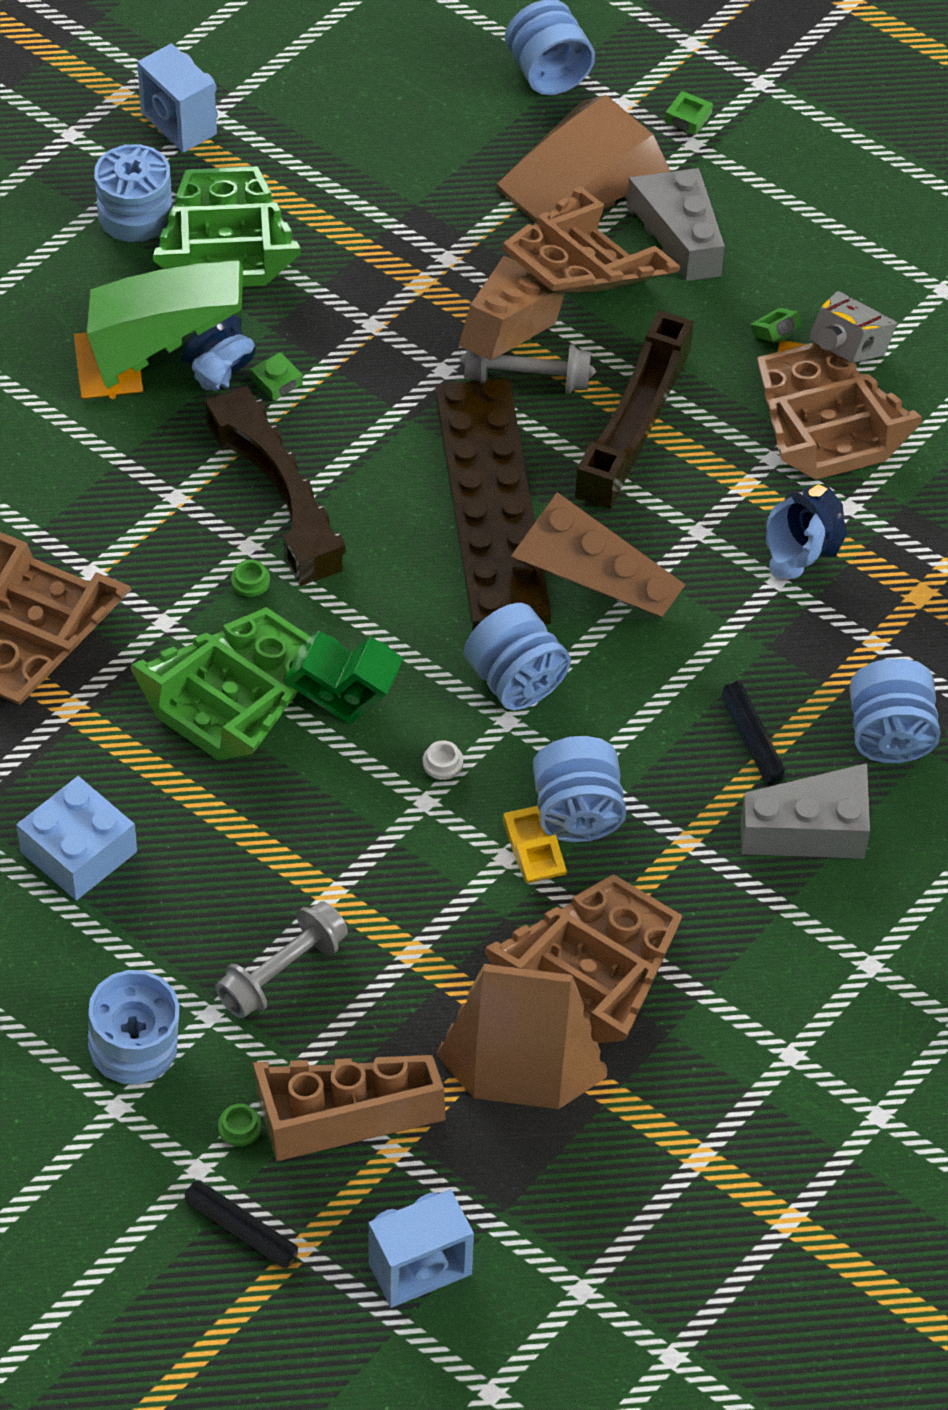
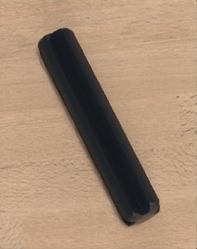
[722,681,785,784]
[185,1180,299,1268]

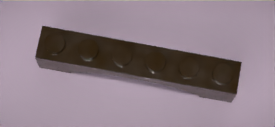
[575,310,694,510]
[205,386,346,586]

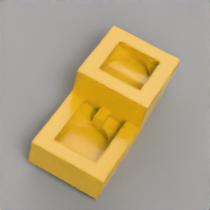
[502,806,567,884]

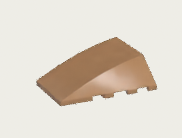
[497,95,671,223]
[501,186,680,292]
[757,343,922,480]
[0,532,131,705]
[485,874,682,1044]
[437,964,608,1109]

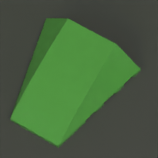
[153,166,301,287]
[87,260,243,389]
[131,607,310,761]

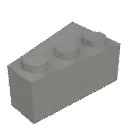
[626,168,725,281]
[741,763,870,859]

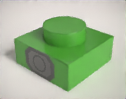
[665,91,713,135]
[750,308,803,343]
[250,352,303,401]

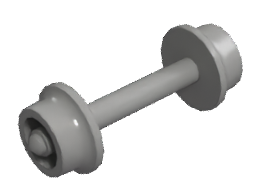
[459,344,597,394]
[215,901,348,1019]

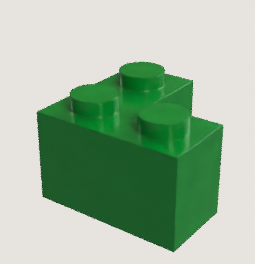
[284,630,403,725]

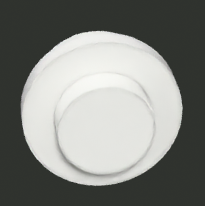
[423,741,463,780]

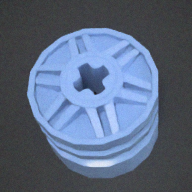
[505,0,595,95]
[94,144,173,242]
[463,603,571,710]
[849,659,940,763]
[533,736,626,842]
[88,970,180,1084]

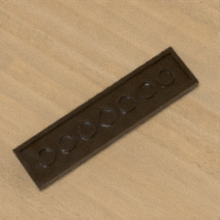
[435,378,551,630]

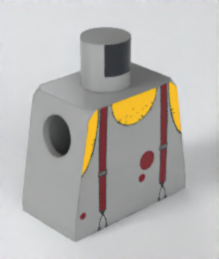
[809,291,898,362]

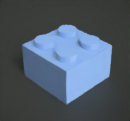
[137,43,218,153]
[16,776,137,901]
[368,1189,474,1308]

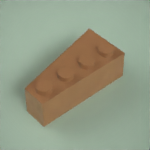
[458,256,565,360]
[511,492,685,618]
[253,1055,446,1161]

